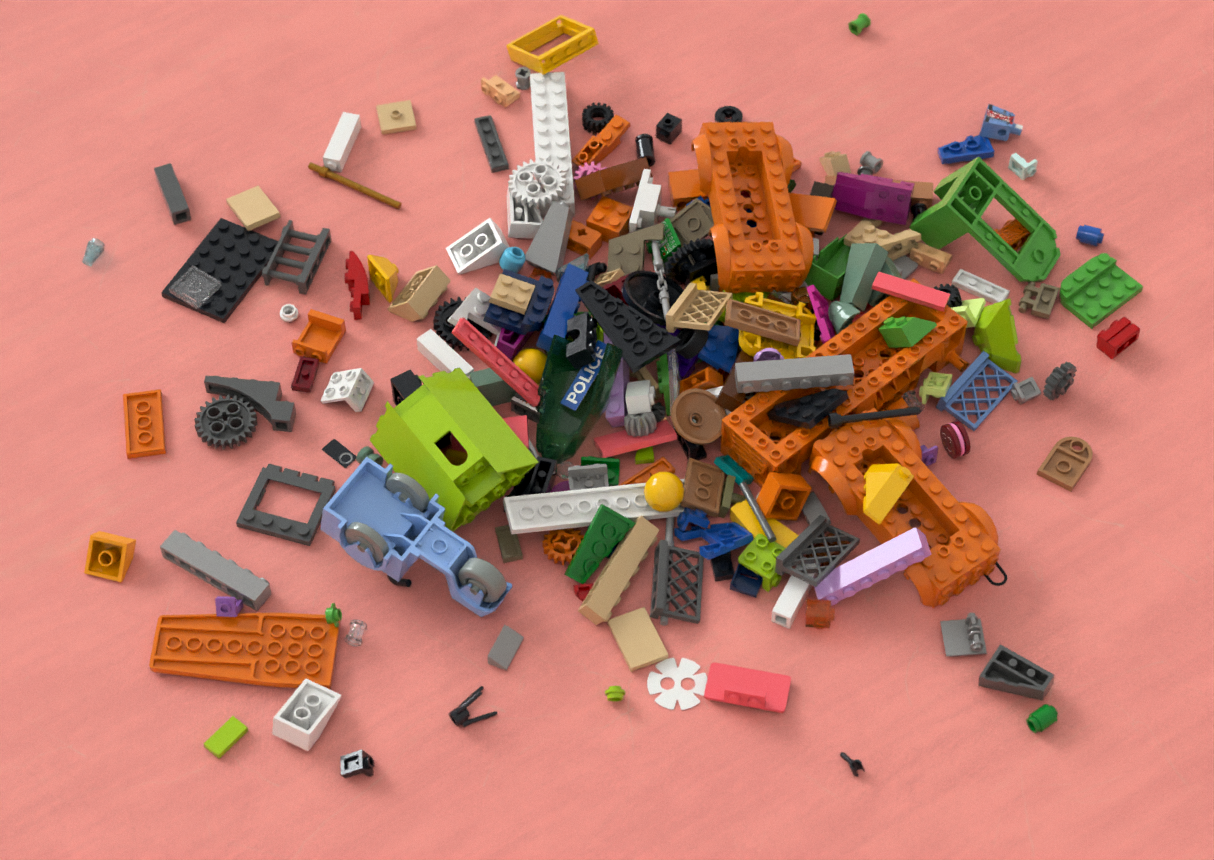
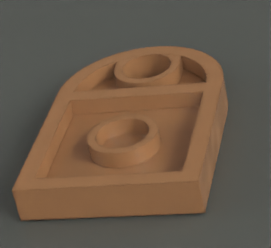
[1037,437,1093,492]

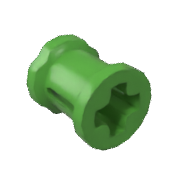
[848,13,871,35]

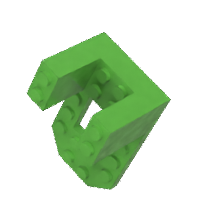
[909,157,1061,282]

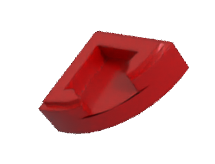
[573,583,593,601]

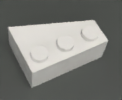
[506,186,543,239]

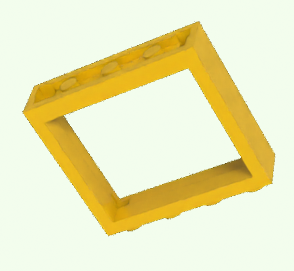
[506,15,599,75]

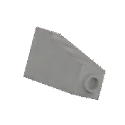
[525,201,574,278]

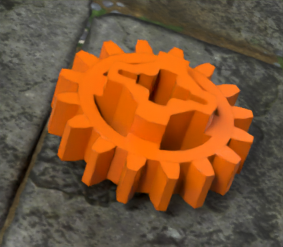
[542,528,584,565]

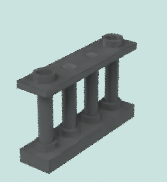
[262,220,332,295]

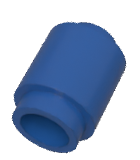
[1076,225,1104,246]

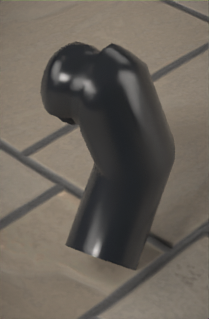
[586,262,607,282]

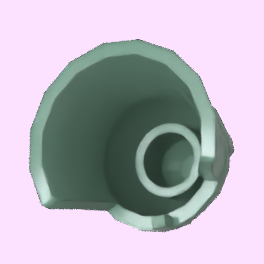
[828,301,860,334]

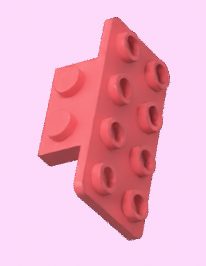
[704,662,791,713]

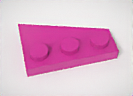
[806,285,835,344]

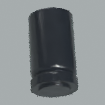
[635,134,655,167]

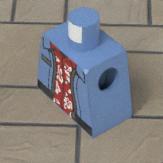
[979,104,1023,141]

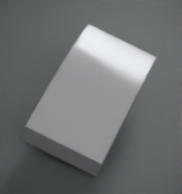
[801,491,831,525]

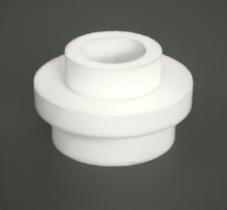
[280,304,298,322]

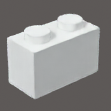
[625,380,656,415]

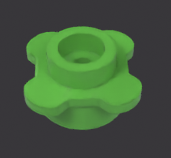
[325,603,342,627]

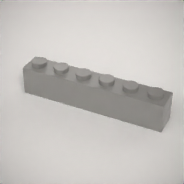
[735,354,854,393]
[160,530,272,611]

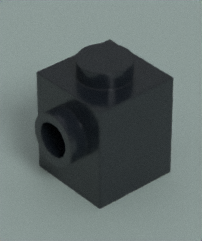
[656,113,682,144]

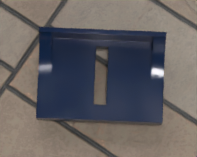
[730,563,763,598]

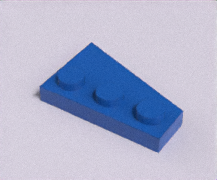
[938,132,994,164]

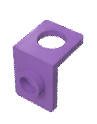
[920,445,938,466]

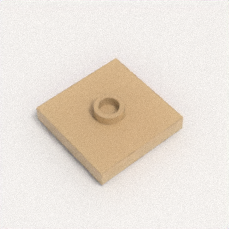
[376,100,416,135]

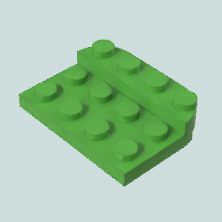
[1059,253,1143,329]

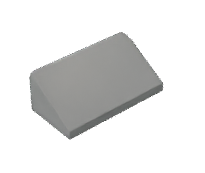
[488,625,524,671]

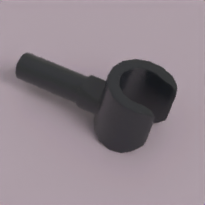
[840,752,865,777]

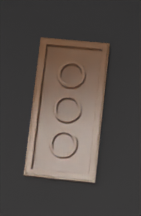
[724,299,801,346]

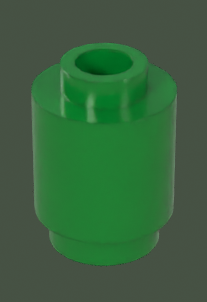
[1026,704,1058,733]

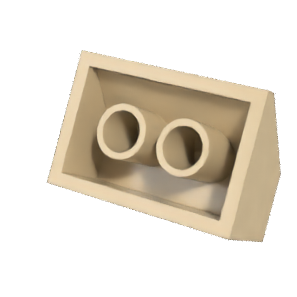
[387,265,451,322]

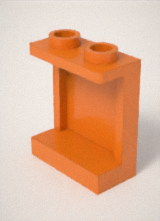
[291,309,346,364]

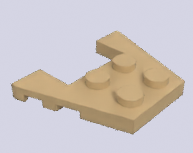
[844,217,921,251]

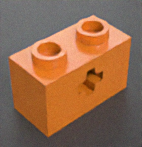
[567,219,602,259]

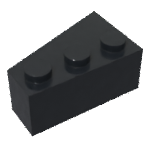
[503,456,557,513]

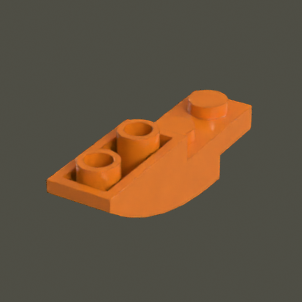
[571,114,631,168]

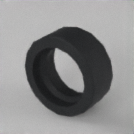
[674,328,708,359]

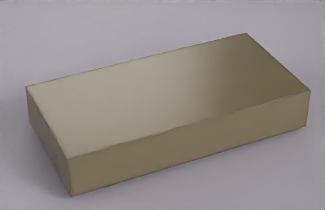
[495,525,523,563]

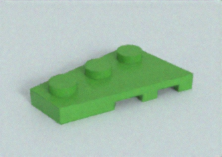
[656,353,673,416]

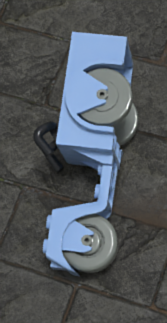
[320,457,512,617]

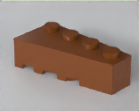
[574,157,653,201]

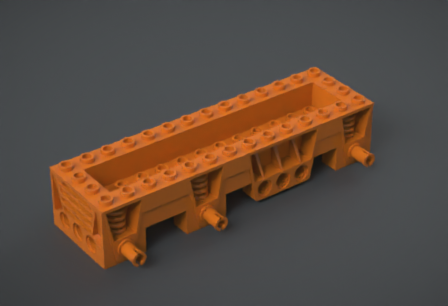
[721,278,969,488]

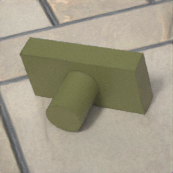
[718,474,746,518]

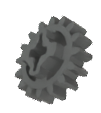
[1043,361,1077,400]

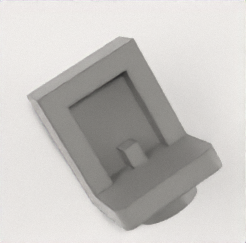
[1011,377,1041,405]

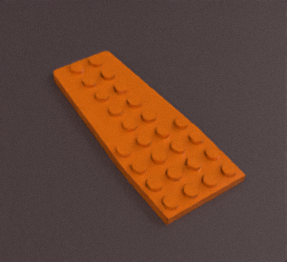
[149,613,341,690]

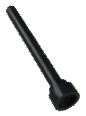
[827,407,921,429]

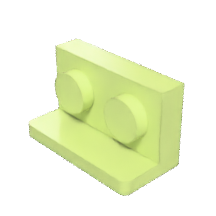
[919,372,953,404]

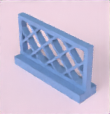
[936,351,1018,431]

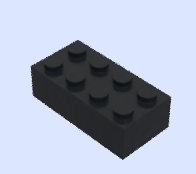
[390,369,451,449]

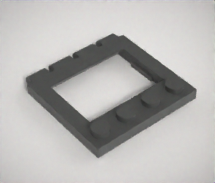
[236,464,336,546]

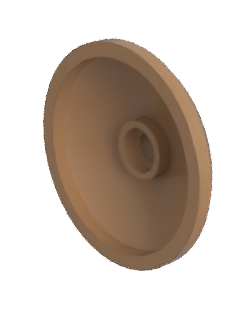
[671,389,726,445]

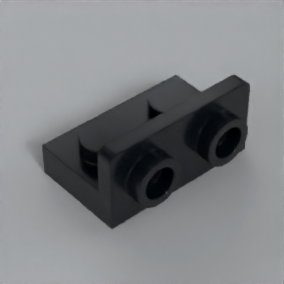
[675,429,707,460]

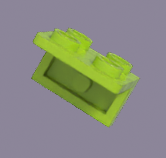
[738,534,787,592]

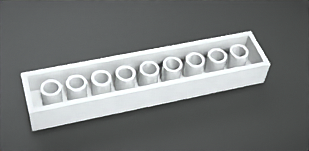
[530,72,575,219]

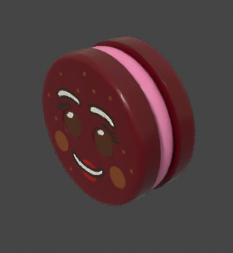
[940,421,971,459]

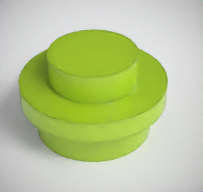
[605,686,625,702]

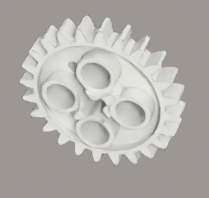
[508,158,567,208]

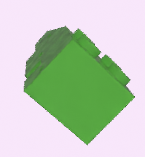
[805,234,850,301]

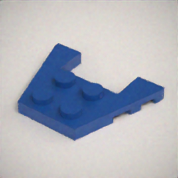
[697,325,739,373]
[674,522,753,560]

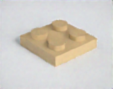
[489,274,535,315]

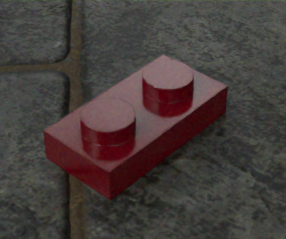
[291,356,320,393]

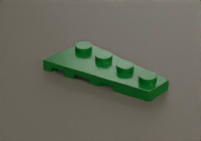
[564,504,636,584]

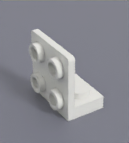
[321,368,374,412]

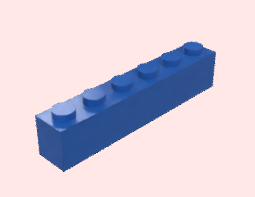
[536,263,589,355]

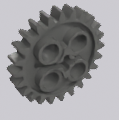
[194,394,257,450]

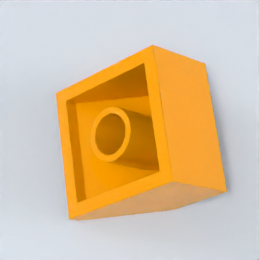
[84,531,136,582]

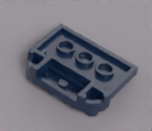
[483,269,554,335]

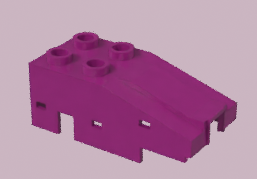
[832,172,915,225]

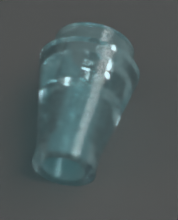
[82,238,105,266]

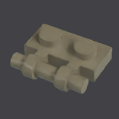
[1018,281,1059,319]

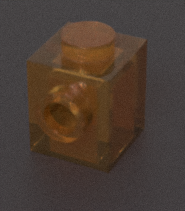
[805,599,835,629]

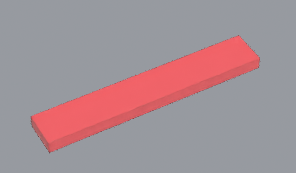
[451,317,545,407]

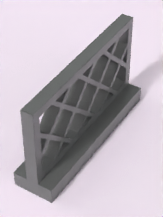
[775,515,860,587]
[650,540,704,624]

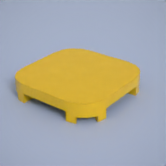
[738,292,817,359]

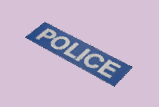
[561,340,614,411]

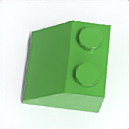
[879,316,937,348]

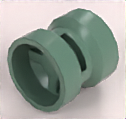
[356,446,383,466]

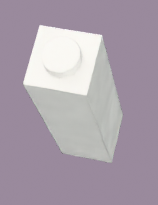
[323,112,361,172]
[417,329,474,379]
[771,556,820,629]

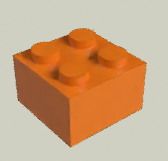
[586,197,633,243]
[756,472,812,521]

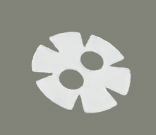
[647,658,708,710]

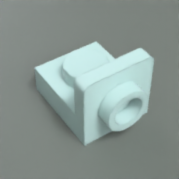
[1008,153,1038,180]

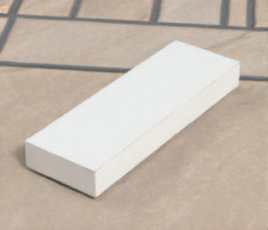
[951,269,1010,304]

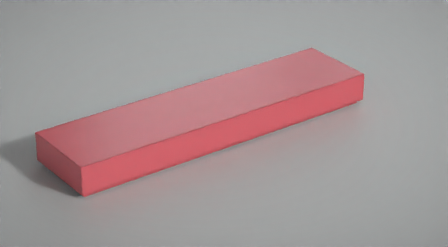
[872,271,950,312]

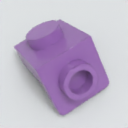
[215,596,243,617]

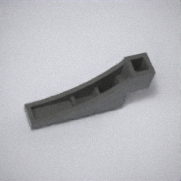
[204,376,296,432]

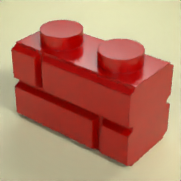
[1096,317,1140,359]

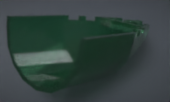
[536,335,623,465]

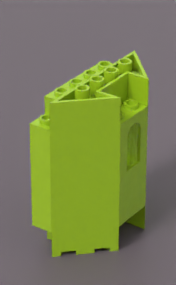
[370,368,539,532]

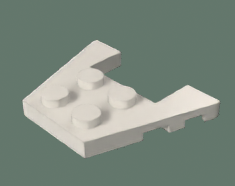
[448,288,502,346]

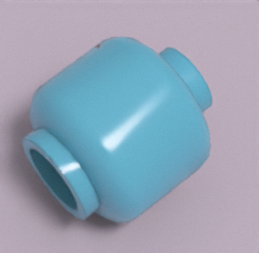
[499,247,526,273]

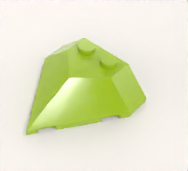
[972,298,1021,373]

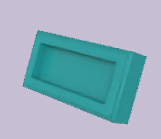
[713,455,754,485]

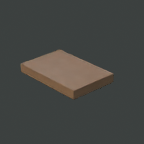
[680,458,725,518]

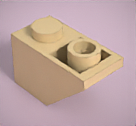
[819,151,851,176]

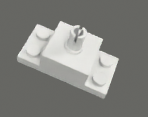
[629,169,677,233]

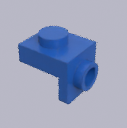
[677,507,710,531]

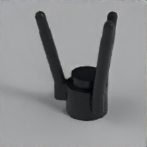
[449,686,497,728]

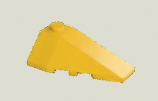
[863,464,914,525]

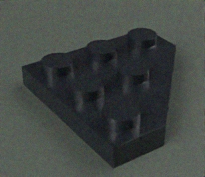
[767,388,849,429]

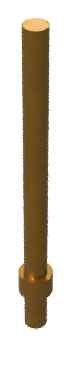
[308,162,402,209]

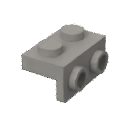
[568,464,609,490]

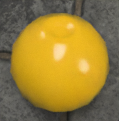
[513,348,550,384]
[644,472,684,512]

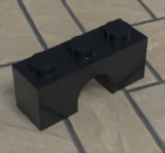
[566,312,598,370]

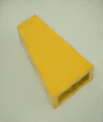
[730,500,799,548]

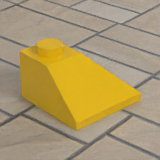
[367,255,399,303]

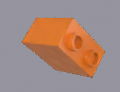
[668,169,709,212]

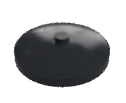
[621,271,690,326]

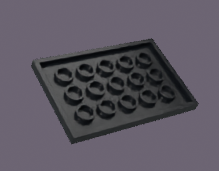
[161,218,278,323]

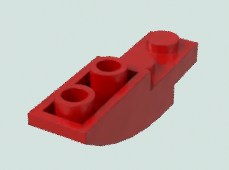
[344,251,370,320]

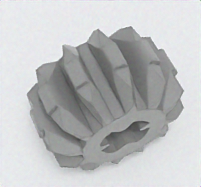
[624,411,657,437]

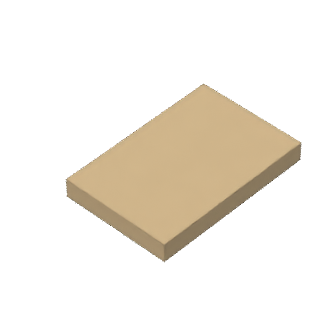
[226,186,281,231]
[607,607,668,672]

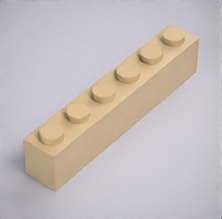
[578,516,659,625]

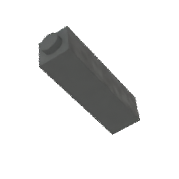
[154,163,191,225]

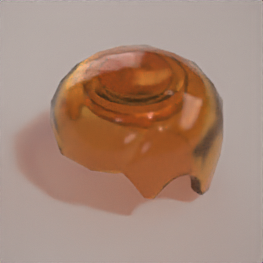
[791,286,813,311]

